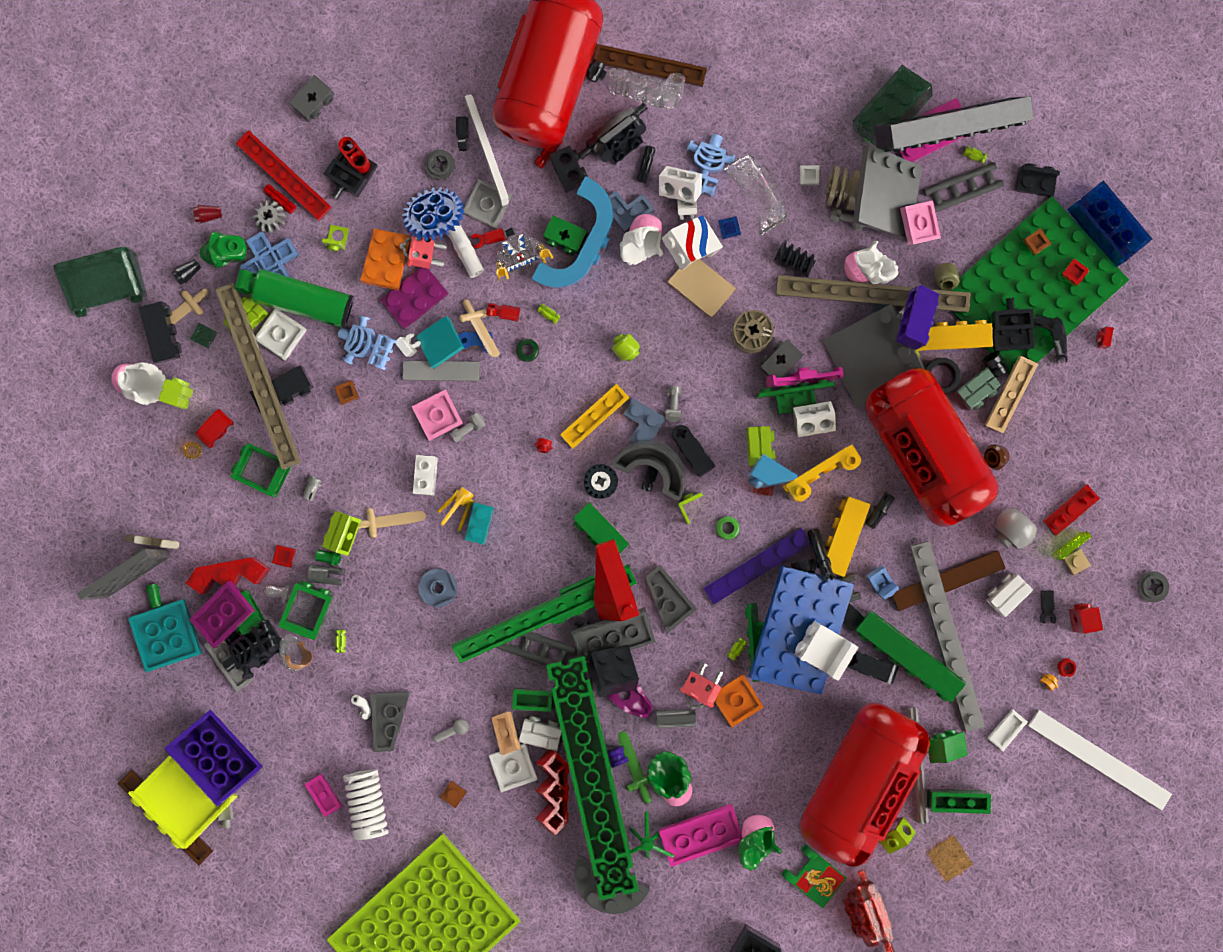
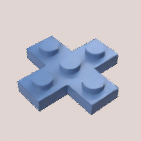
[239,231,299,277]

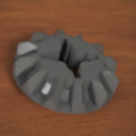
[425,150,455,180]
[1137,572,1169,602]

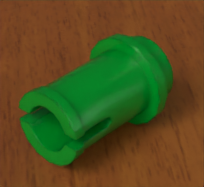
[315,549,341,566]
[145,583,163,608]

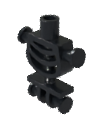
[222,620,280,679]

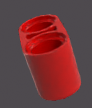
[338,137,370,173]
[195,409,234,448]

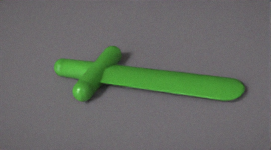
[618,731,651,804]

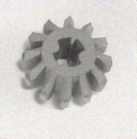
[253,200,286,233]

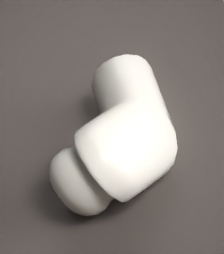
[351,695,372,720]

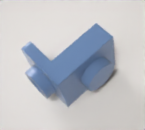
[866,565,899,600]

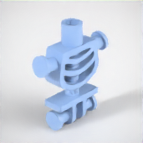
[687,134,735,197]
[338,316,396,370]

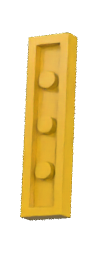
[560,384,630,449]

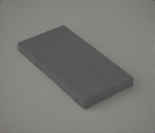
[571,607,656,664]

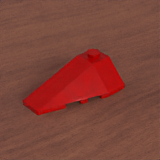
[594,539,640,622]

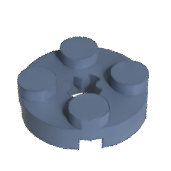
[418,569,458,607]

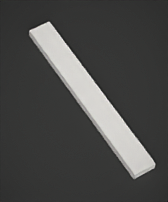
[1028,710,1172,810]

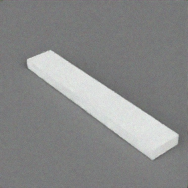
[465,94,509,206]

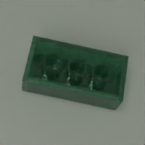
[852,65,933,151]

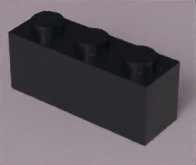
[139,301,182,364]
[249,365,314,413]

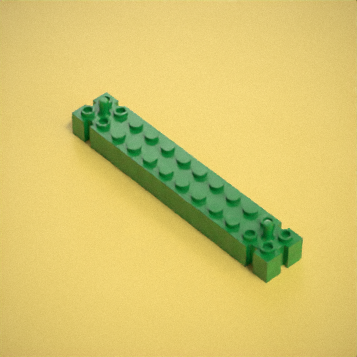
[546,656,639,901]

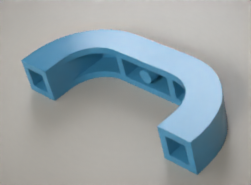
[532,176,614,288]

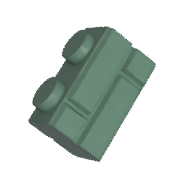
[954,367,1001,411]

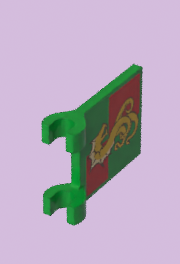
[782,844,847,908]

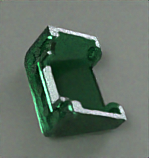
[53,247,147,317]

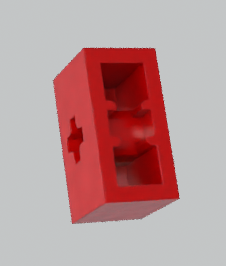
[1068,603,1103,634]

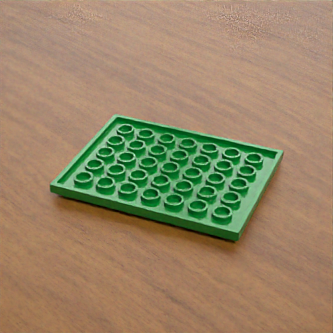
[950,196,1129,374]

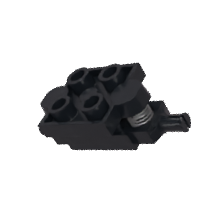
[578,102,648,165]

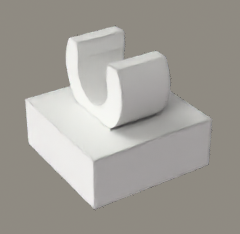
[677,199,697,220]
[396,334,421,357]

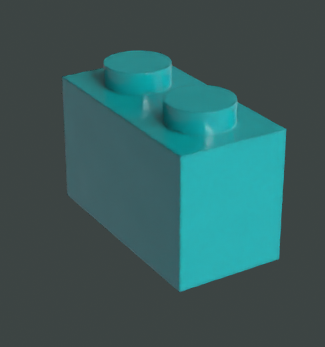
[465,502,495,545]

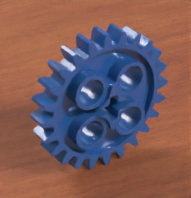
[402,187,464,241]

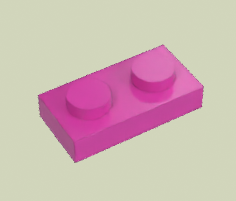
[304,773,343,817]

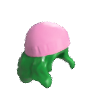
[647,751,692,806]
[738,815,782,871]

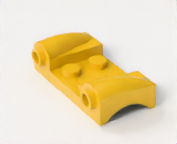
[782,444,861,502]

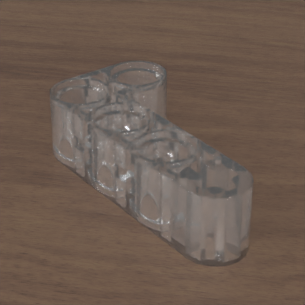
[608,68,685,110]

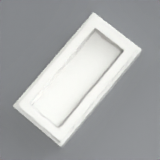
[987,709,1027,751]

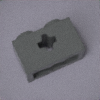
[289,75,334,122]
[759,339,803,378]

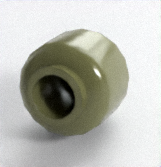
[933,263,960,291]

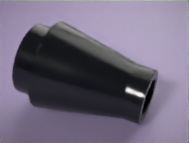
[171,259,201,285]

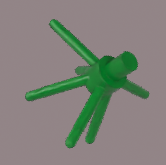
[630,811,674,858]

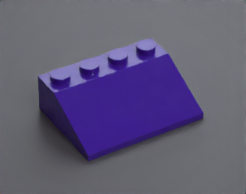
[164,710,263,807]

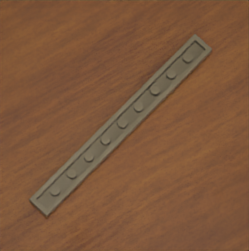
[776,275,971,313]
[215,283,302,470]

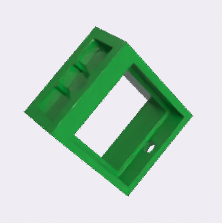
[231,443,291,498]
[278,580,333,641]

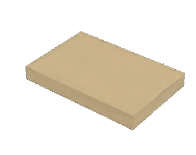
[668,259,736,318]

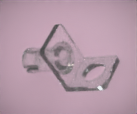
[265,584,310,607]

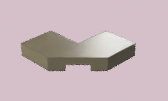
[125,534,179,549]

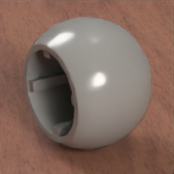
[994,507,1037,549]

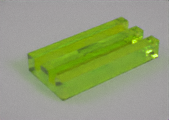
[1053,531,1092,560]

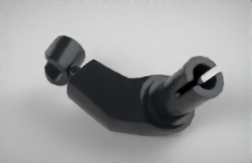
[1034,313,1068,364]

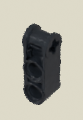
[672,425,715,478]
[847,652,899,685]

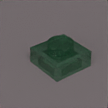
[190,323,218,349]

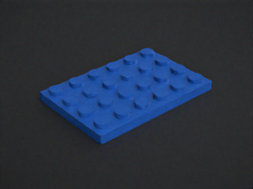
[749,565,854,695]

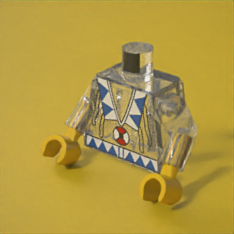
[495,228,553,281]

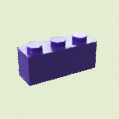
[896,284,939,350]

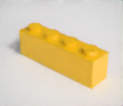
[917,320,993,351]
[825,496,871,577]

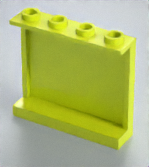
[128,755,238,849]

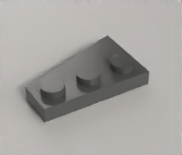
[645,565,697,634]
[371,691,410,752]

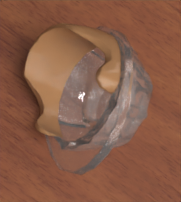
[278,635,313,672]

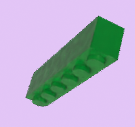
[856,610,966,703]

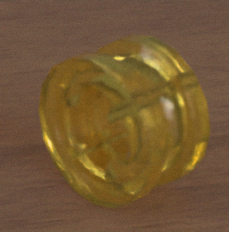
[183,442,202,459]

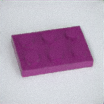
[381,267,449,329]
[190,581,255,649]

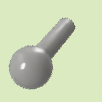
[434,719,469,743]

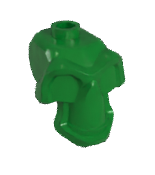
[200,231,247,268]

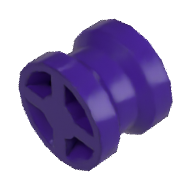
[607,746,629,768]

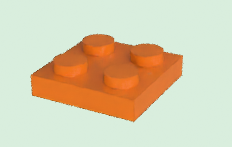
[715,674,764,728]

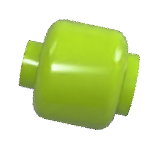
[612,333,640,362]

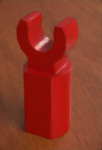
[471,228,506,249]
[486,303,520,322]

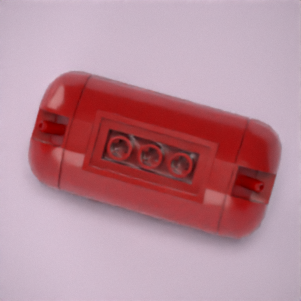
[492,0,604,148]
[865,368,999,527]
[799,702,930,867]

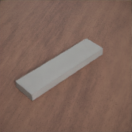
[403,361,480,381]

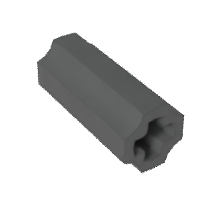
[656,709,696,728]

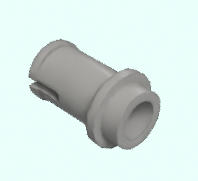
[301,475,322,501]

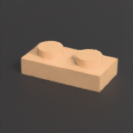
[492,712,521,755]

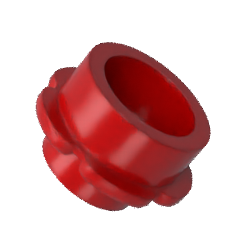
[534,438,553,453]
[1057,658,1077,677]

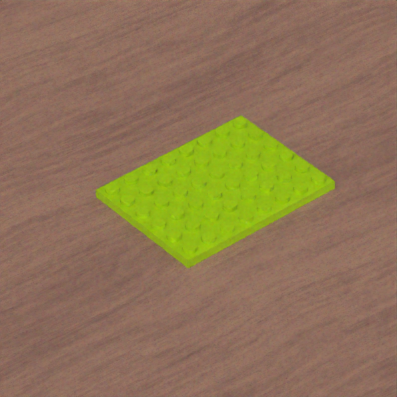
[327,833,521,952]

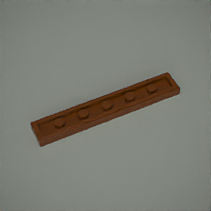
[593,44,707,87]
[892,551,1006,611]
[118,769,213,866]

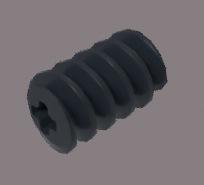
[774,240,816,277]

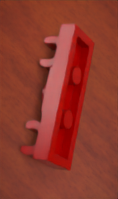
[1043,484,1100,536]

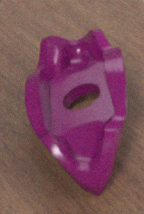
[607,685,653,718]

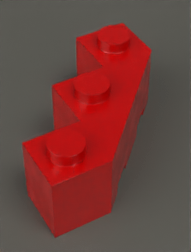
[185,557,271,594]
[535,749,569,836]

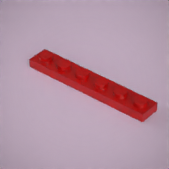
[236,130,332,221]

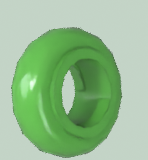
[716,516,740,540]

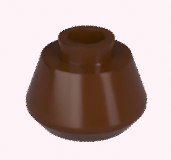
[984,444,1010,470]

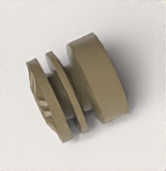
[825,165,860,211]
[731,310,774,354]

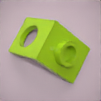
[322,225,349,252]
[678,492,703,525]
[879,817,916,854]

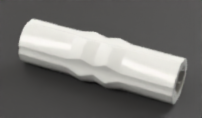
[448,224,484,278]

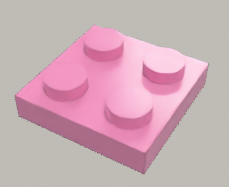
[900,201,941,246]
[412,389,463,441]

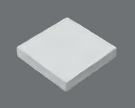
[255,308,307,361]
[489,743,538,792]

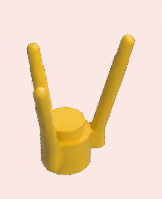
[438,487,474,532]

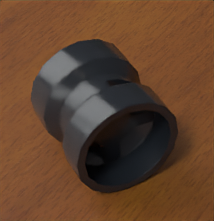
[982,351,1009,378]

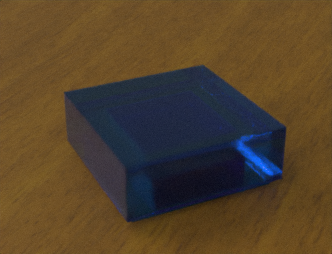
[718,216,741,240]

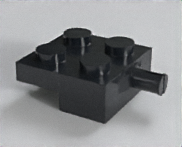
[323,145,378,200]
[991,298,1035,352]

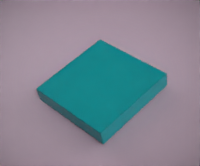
[416,316,464,369]

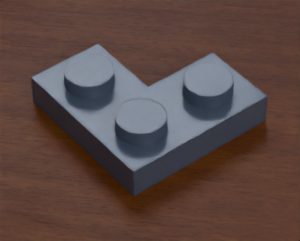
[608,191,654,233]
[623,398,666,443]

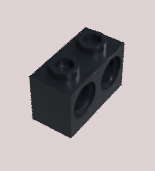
[549,145,588,193]

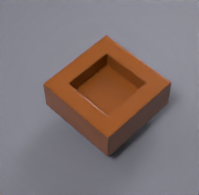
[1023,228,1051,256]
[334,380,360,405]
[440,781,467,808]

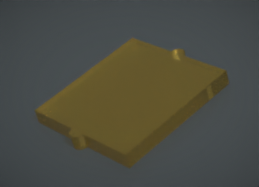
[928,836,973,882]

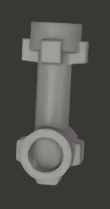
[830,208,865,230]
[666,386,682,423]
[450,413,486,443]

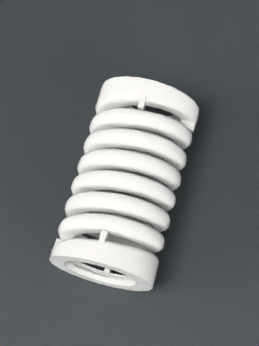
[343,769,389,841]

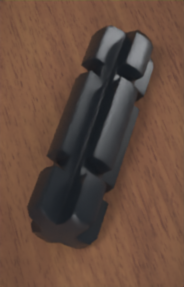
[637,146,656,183]
[641,465,658,492]

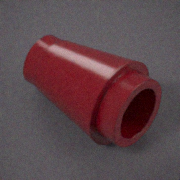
[193,205,222,224]

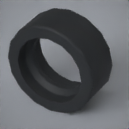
[925,358,961,394]

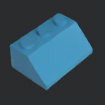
[746,454,798,489]

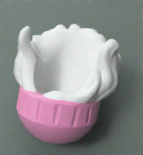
[620,214,663,265]
[844,241,898,284]
[111,362,166,405]

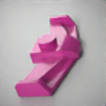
[766,367,844,387]

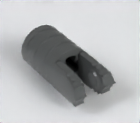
[307,565,345,586]

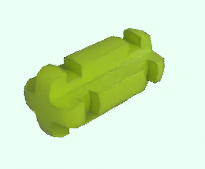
[963,146,988,164]
[537,303,560,324]
[334,630,346,653]
[727,638,747,661]

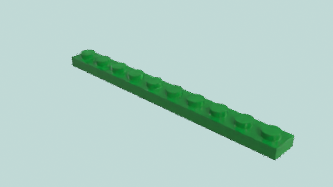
[452,565,637,664]

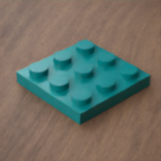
[128,599,203,673]

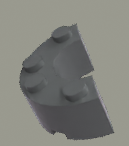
[611,440,686,501]
[575,854,650,914]

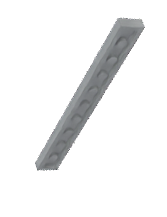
[910,541,985,732]

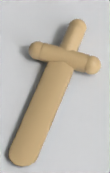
[170,288,209,324]
[459,300,500,357]
[359,508,426,538]

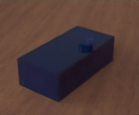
[1067,180,1152,267]

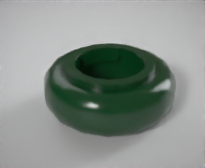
[516,338,539,362]

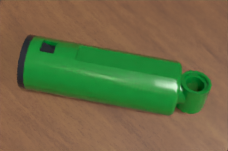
[234,269,354,329]

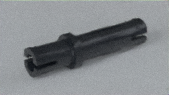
[807,529,835,582]

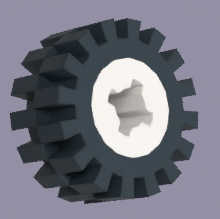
[583,464,618,499]

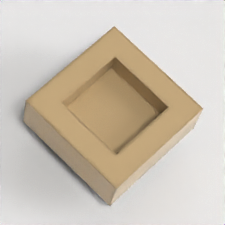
[1063,549,1091,575]

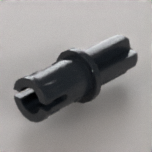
[866,492,895,529]

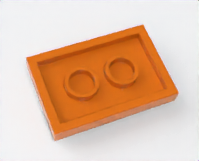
[360,229,411,290]

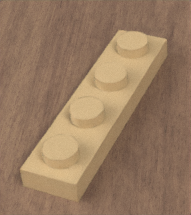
[984,355,1038,433]

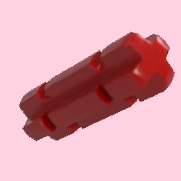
[534,140,563,169]
[263,184,297,214]

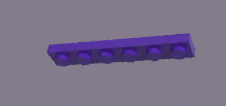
[703,528,811,605]

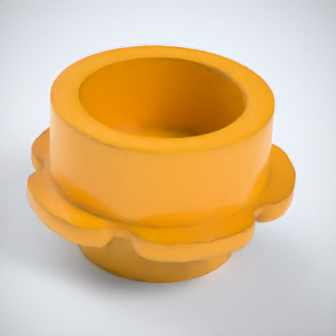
[1040,673,1058,691]

